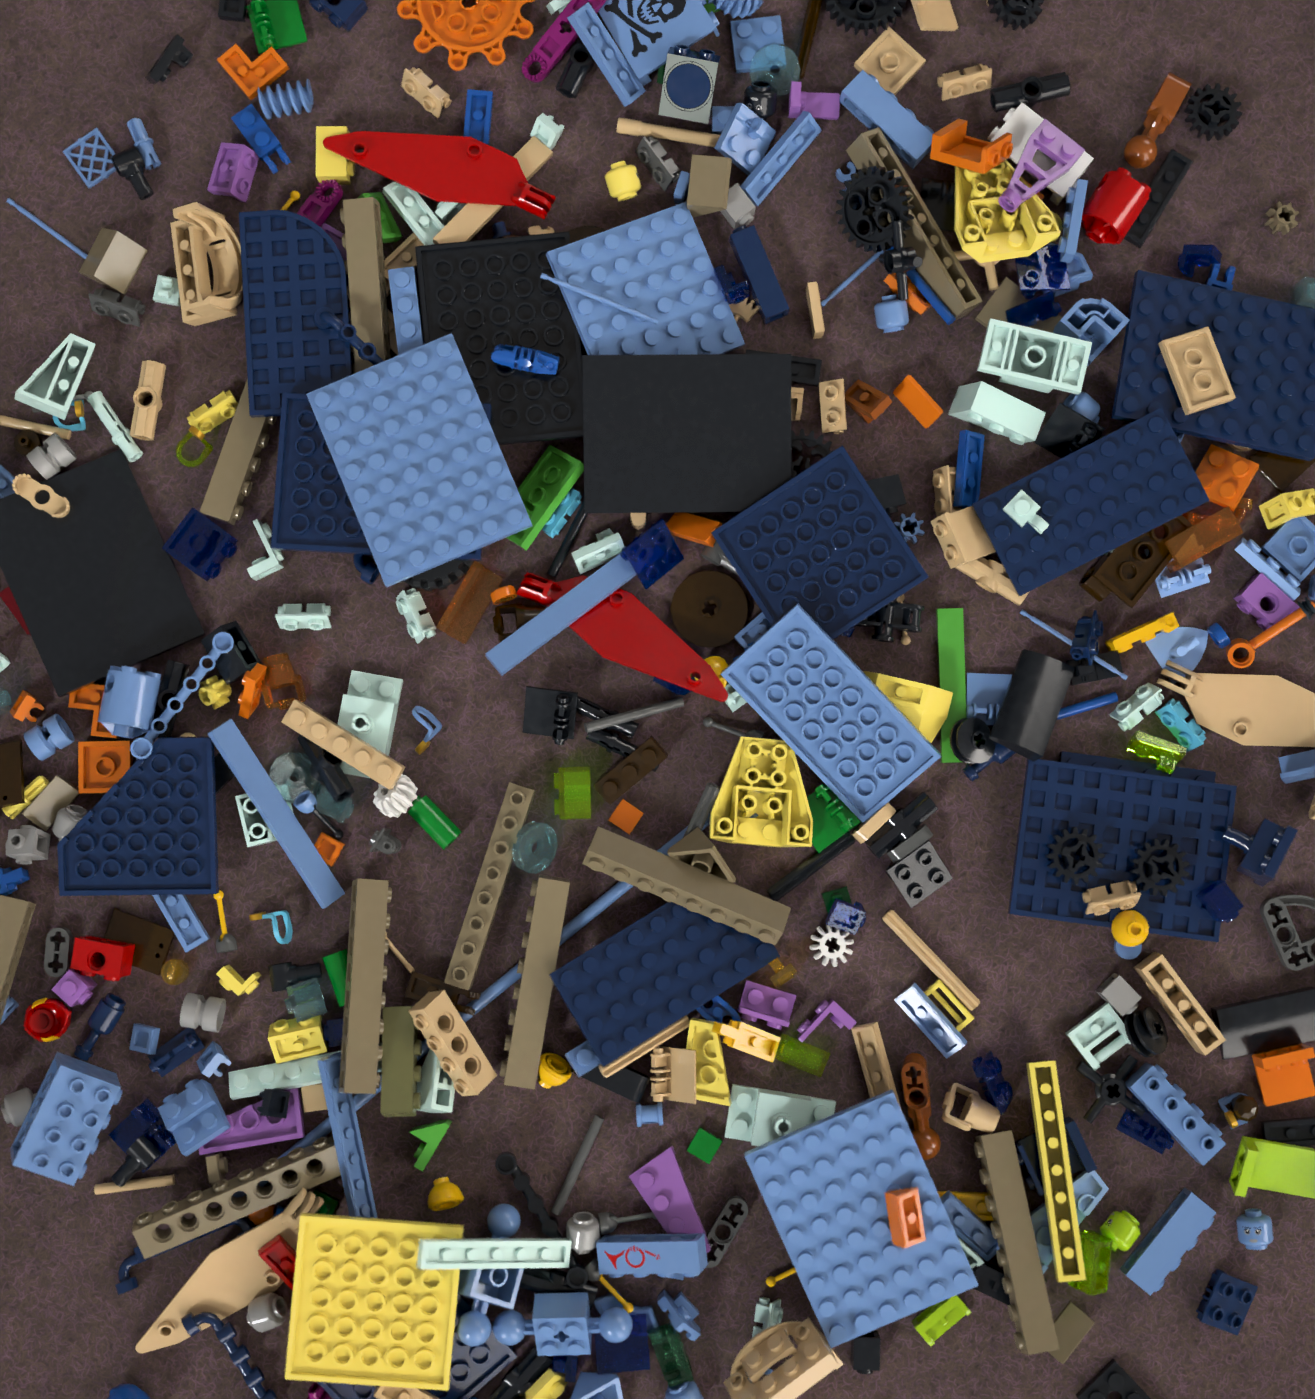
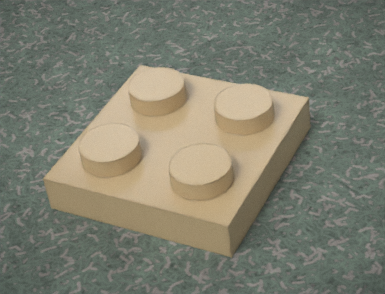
[854,27,926,95]

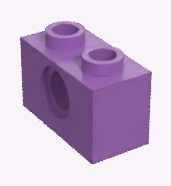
[1234,573,1300,631]

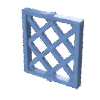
[63,128,116,189]

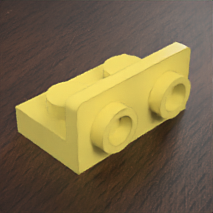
[268,1013,328,1064]

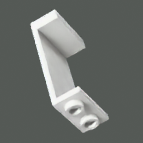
[987,103,1094,205]

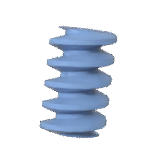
[257,79,314,119]

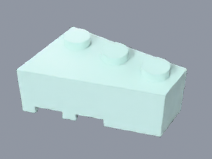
[14,333,96,420]
[948,381,1046,445]

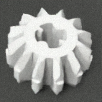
[373,774,418,818]
[809,922,854,967]

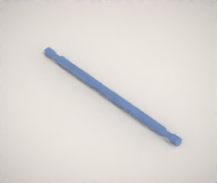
[7,198,87,259]
[821,250,885,307]
[540,273,658,324]
[1020,609,1128,680]

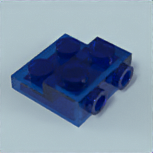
[162,507,239,581]

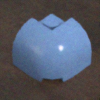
[1053,298,1130,366]

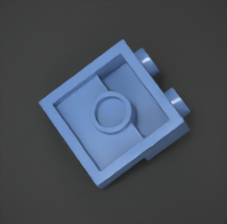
[158,1079,231,1157]

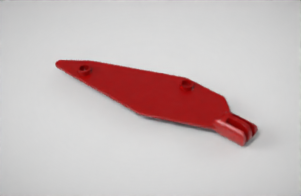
[323,131,556,220]
[516,571,728,702]

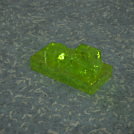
[1126,730,1187,774]
[775,1033,831,1078]

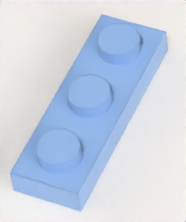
[1234,537,1300,601]

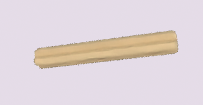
[599,1015,690,1078]

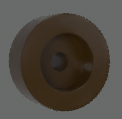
[14,430,42,456]

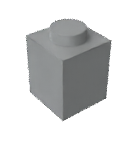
[720,183,756,230]
[1095,973,1141,1016]

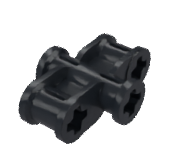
[855,599,924,643]

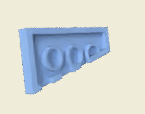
[1030,1170,1109,1274]

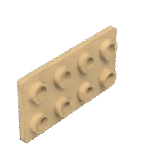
[911,0,958,31]

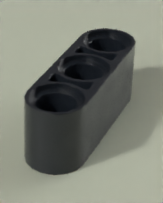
[571,1066,650,1103]

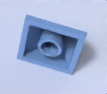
[570,1372,623,1399]

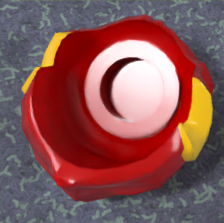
[23,997,72,1042]

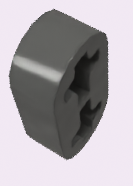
[886,824,933,863]
[44,927,73,977]

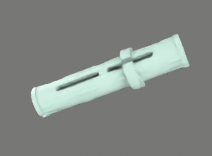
[87,391,143,462]

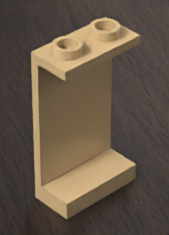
[930,506,995,569]

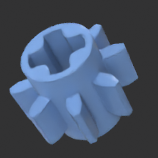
[894,513,925,544]

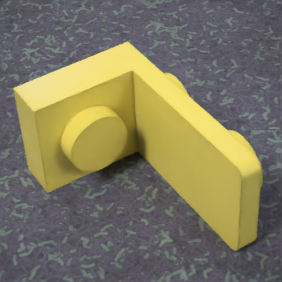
[1259,488,1315,530]

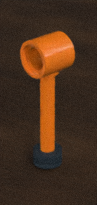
[1226,597,1315,668]

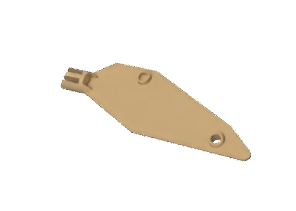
[1156,660,1315,747]
[135,1187,324,1353]

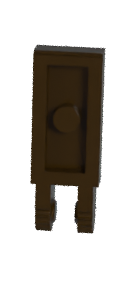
[404,971,481,1016]

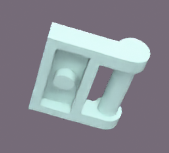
[1065,1002,1131,1071]

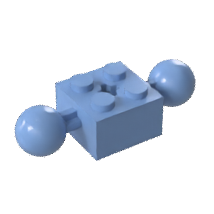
[457,1204,524,1347]
[493,1292,633,1356]

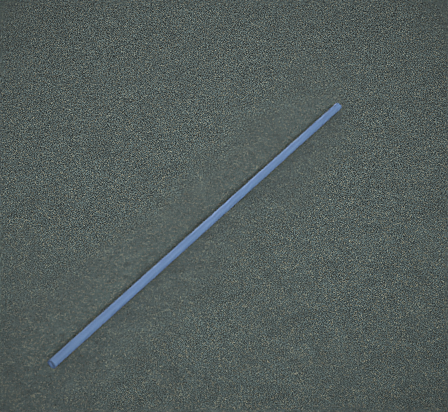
[233,753,796,1197]

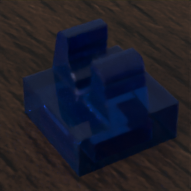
[553,1355,578,1382]

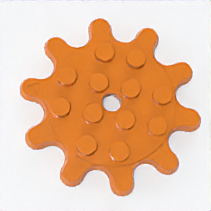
[397,0,536,71]

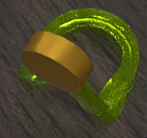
[176,426,213,467]

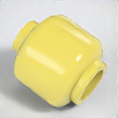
[605,161,641,201]

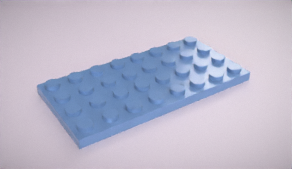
[721,603,941,823]

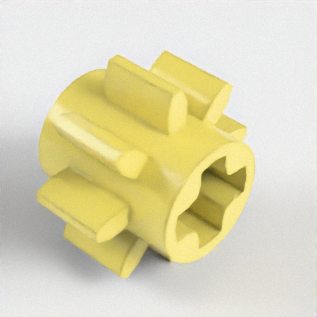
[199,675,232,709]

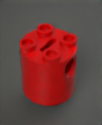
[1081,167,1151,245]

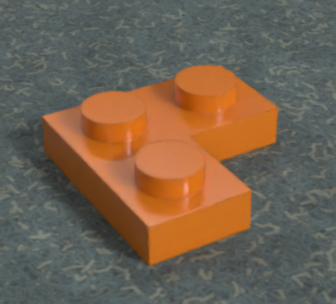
[217,44,289,100]
[68,684,119,739]

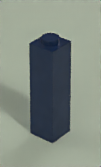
[729,225,790,325]

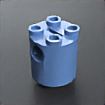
[98,666,161,739]

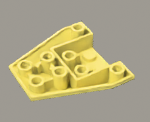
[954,160,1061,263]
[863,671,953,743]
[709,736,813,847]

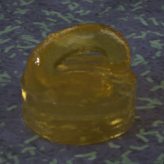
[161,959,189,985]

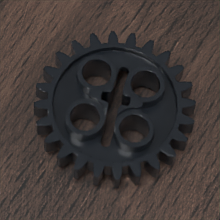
[825,0,906,36]
[836,166,915,253]

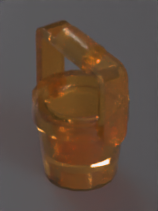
[261,653,306,710]

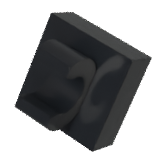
[257,1089,290,1118]

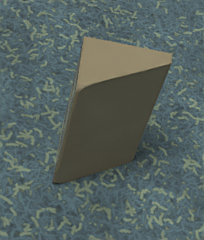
[22,775,80,831]
[1047,1301,1095,1364]

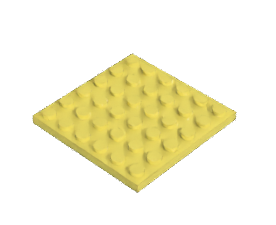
[285,1213,464,1390]

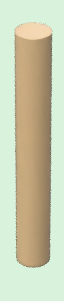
[0,415,72,440]
[94,1174,175,1195]

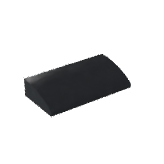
[989,649,1075,762]
[1211,987,1315,1060]

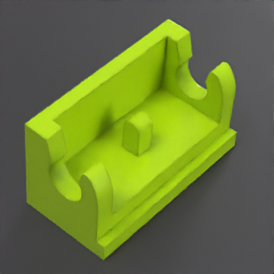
[912,1295,971,1347]

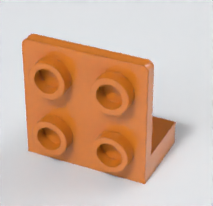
[1252,1043,1315,1107]

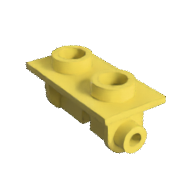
[187,390,238,434]

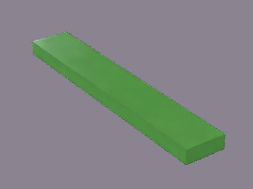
[936,608,967,763]

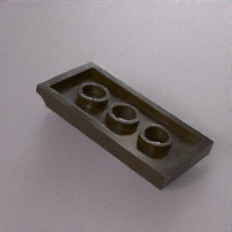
[1079,515,1196,608]

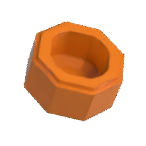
[249,1204,276,1225]

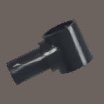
[111,146,154,200]
[268,962,322,992]
[111,1135,162,1187]

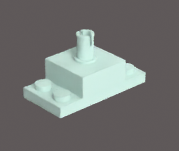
[977,318,1092,395]
[337,670,403,778]
[724,1084,836,1146]

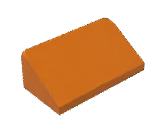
[893,375,943,429]
[663,512,722,547]
[885,1187,926,1249]

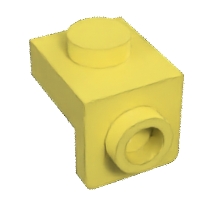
[216,965,262,996]

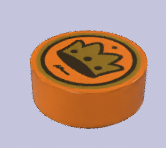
[490,585,517,605]

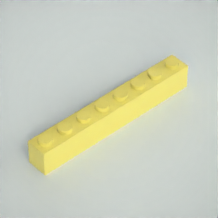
[1026,1060,1086,1282]

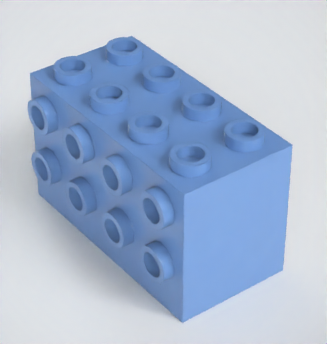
[10,1052,122,1186]

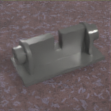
[635,136,681,191]
[89,288,146,327]
[369,828,402,854]

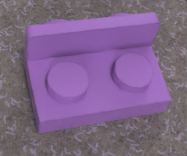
[207,142,259,202]
[737,980,796,1030]

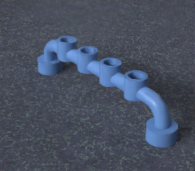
[130,632,234,759]

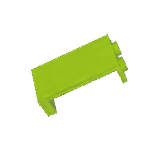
[1229,1136,1315,1199]

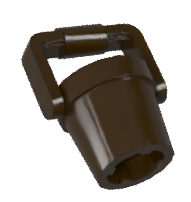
[493,604,547,642]

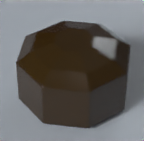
[1230,1094,1259,1122]

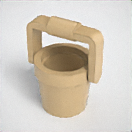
[942,1083,1001,1134]

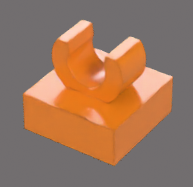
[10,690,44,722]

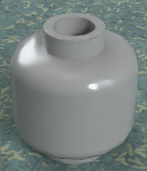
[52,805,87,842]
[0,1088,37,1127]
[566,1212,600,1254]
[246,1292,288,1333]

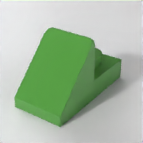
[410,1119,452,1172]

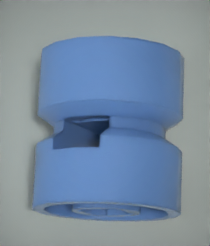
[23,713,75,761]

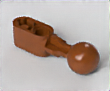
[1124,72,1191,169]
[901,1053,941,1160]

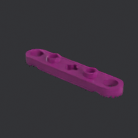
[522,0,607,83]
[297,179,343,227]

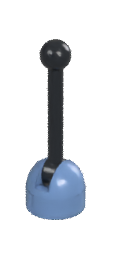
[293,790,344,840]

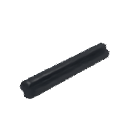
[767,831,855,902]

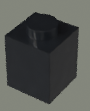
[851,1331,881,1374]

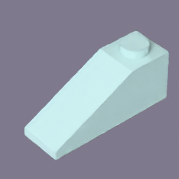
[417,1045,455,1113]

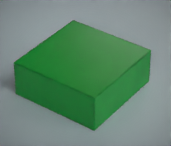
[686,1127,722,1164]

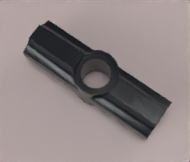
[556,27,608,99]
[990,72,1070,113]
[153,659,190,738]
[297,734,355,803]
[864,792,938,859]
[519,1268,598,1310]
[487,1345,554,1399]

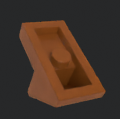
[845,379,892,424]

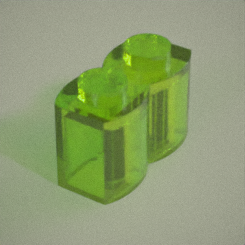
[554,767,592,820]

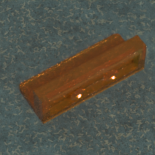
[1165,507,1244,573]
[436,561,503,644]

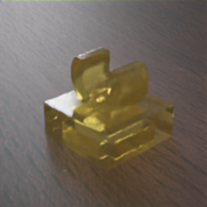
[769,957,798,989]

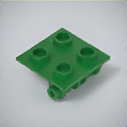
[247,0,308,54]
[807,784,860,853]

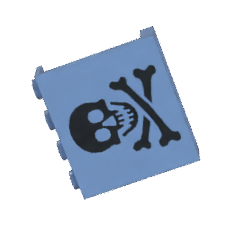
[598,0,720,86]

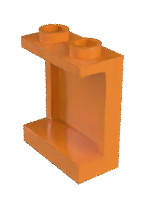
[930,119,1013,174]

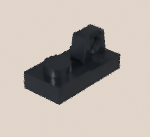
[145,34,193,84]
[1066,650,1123,686]

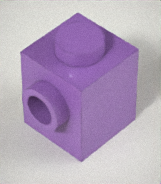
[51,969,98,1007]

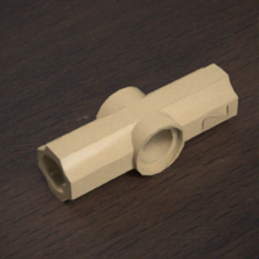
[130,360,166,441]
[955,557,1029,606]

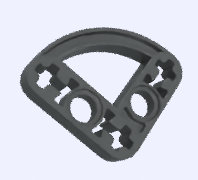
[1260,894,1315,971]

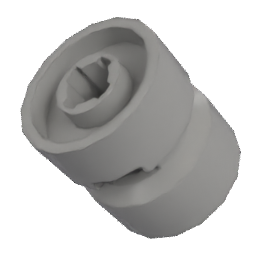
[26,433,77,480]
[180,993,226,1033]

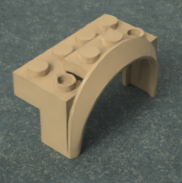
[170,202,243,326]
[724,1317,843,1399]

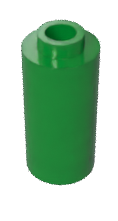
[408,795,462,850]
[322,949,348,1007]

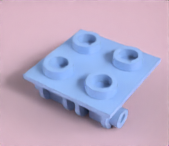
[1145,534,1211,598]

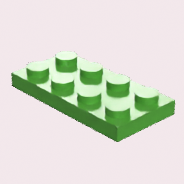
[506,445,584,551]

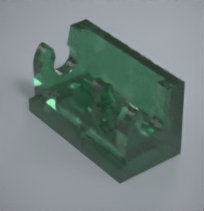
[647,1323,694,1386]

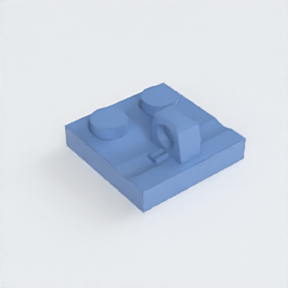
[714,103,776,176]

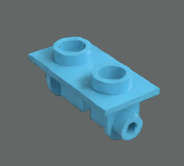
[542,488,582,538]
[1155,698,1206,752]

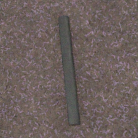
[584,696,684,733]
[551,1115,604,1216]

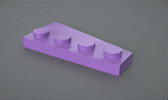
[199,1088,305,1155]
[629,1145,711,1253]

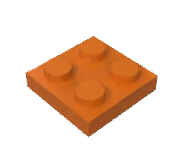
[1195,444,1259,511]
[78,740,133,794]

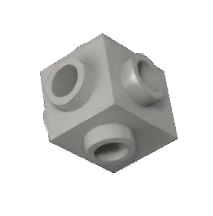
[5,825,51,864]

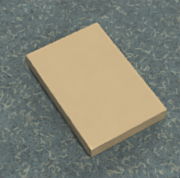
[1158,326,1236,416]

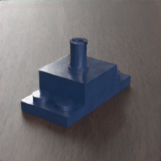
[1222,818,1298,887]

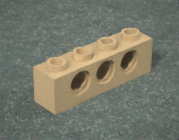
[1133,952,1226,1056]
[409,990,497,1096]

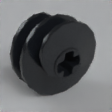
[950,717,995,764]
[1124,1007,1168,1057]

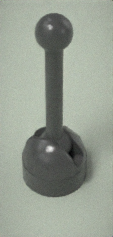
[703,717,765,738]

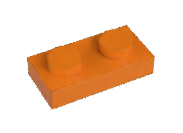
[884,273,931,315]
[238,663,267,719]

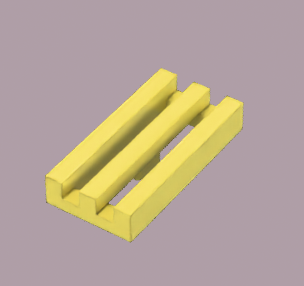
[923,978,975,1032]

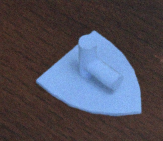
[1145,627,1208,684]

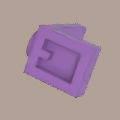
[788,81,840,120]
[796,998,857,1042]

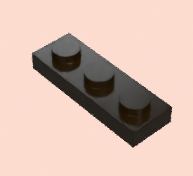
[593,735,668,805]

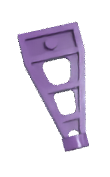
[998,119,1085,212]

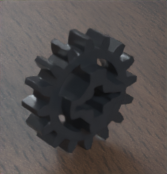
[988,0,1044,30]
[1184,83,1242,141]
[1045,827,1105,885]
[1130,839,1190,896]

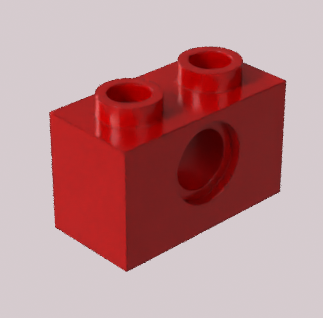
[70,935,135,981]

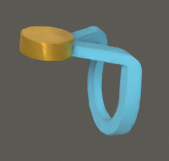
[53,400,86,431]
[249,910,293,944]

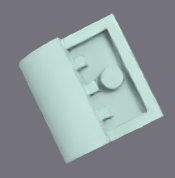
[235,785,294,847]

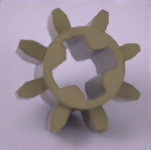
[1265,201,1299,235]

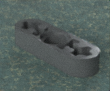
[706,1196,748,1268]

